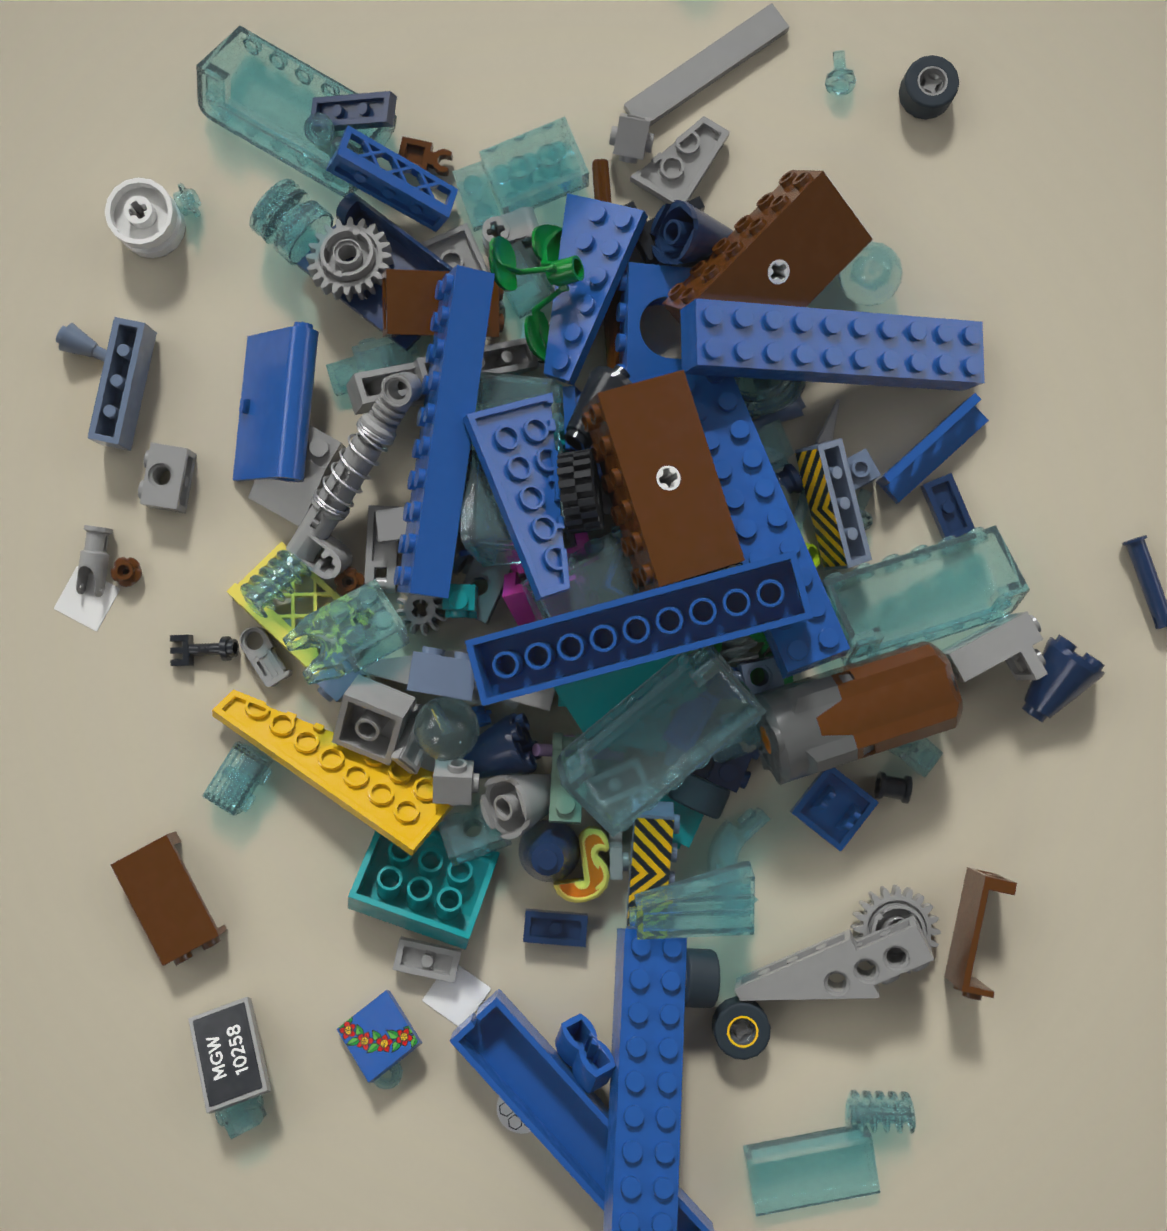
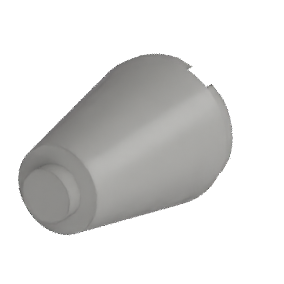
[480,774,551,840]

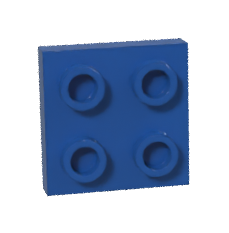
[790,767,879,852]

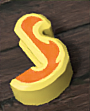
[553,826,610,903]

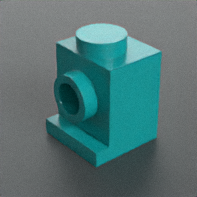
[442,584,479,619]

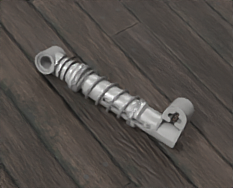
[286,372,422,579]

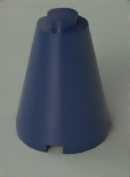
[651,200,733,265]
[519,819,580,882]

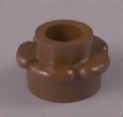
[111,557,142,587]
[334,567,365,597]

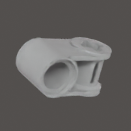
[482,206,539,251]

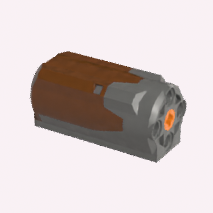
[745,641,963,785]

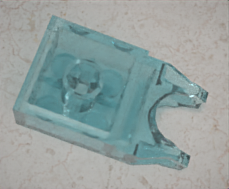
[283,579,410,685]

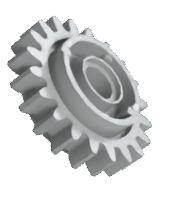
[306,217,394,302]
[851,885,941,973]

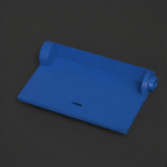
[233,322,319,482]

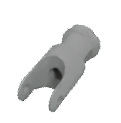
[76,525,113,597]

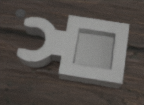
[609,823,629,880]

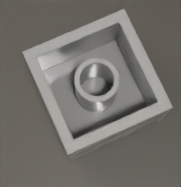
[332,674,416,766]

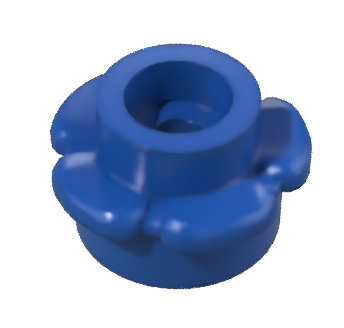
[462,705,492,729]

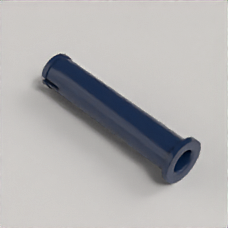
[1122,535,1167,629]

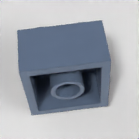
[407,646,478,701]

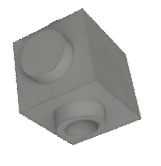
[609,113,654,164]
[433,758,480,806]

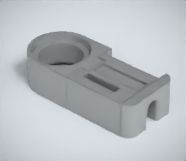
[239,627,292,687]

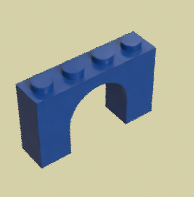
[615,262,692,383]

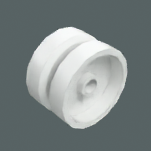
[105,177,186,258]

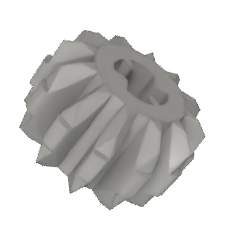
[395,593,447,636]

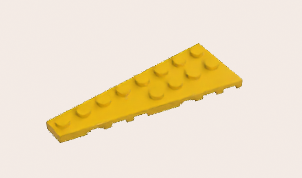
[212,690,454,856]

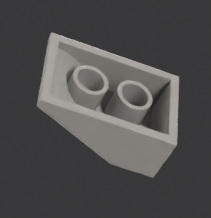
[248,425,346,526]

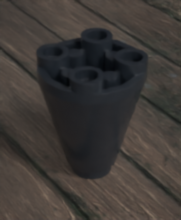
[564,365,632,451]

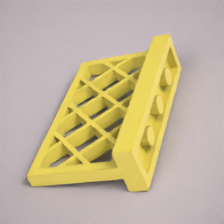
[226,541,371,678]

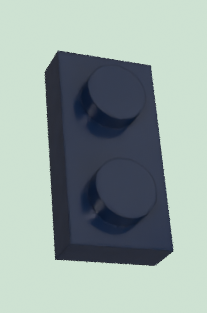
[920,473,976,542]
[523,908,588,947]

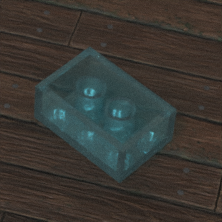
[479,116,589,215]

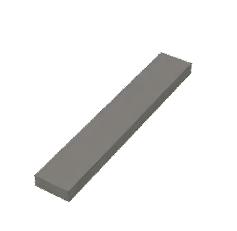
[623,3,789,126]

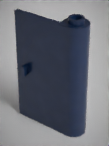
[297,193,453,352]

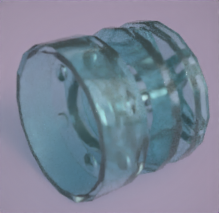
[249,179,334,265]

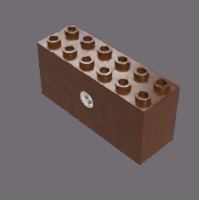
[662,170,873,325]
[581,370,745,592]

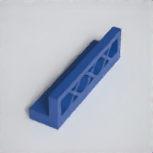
[326,125,458,232]
[876,393,989,504]

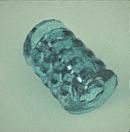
[240,550,312,618]
[845,1090,916,1134]

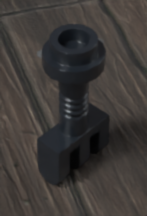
[170,634,239,666]

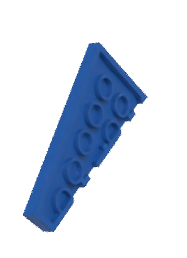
[543,193,648,386]
[463,392,570,601]

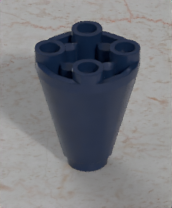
[1022,634,1105,723]
[451,713,542,779]

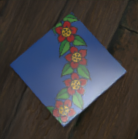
[337,990,422,1083]

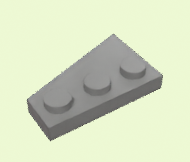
[630,116,730,204]

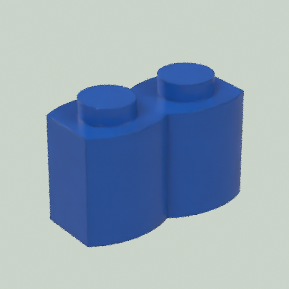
[555,1013,615,1094]

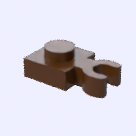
[398,136,453,176]

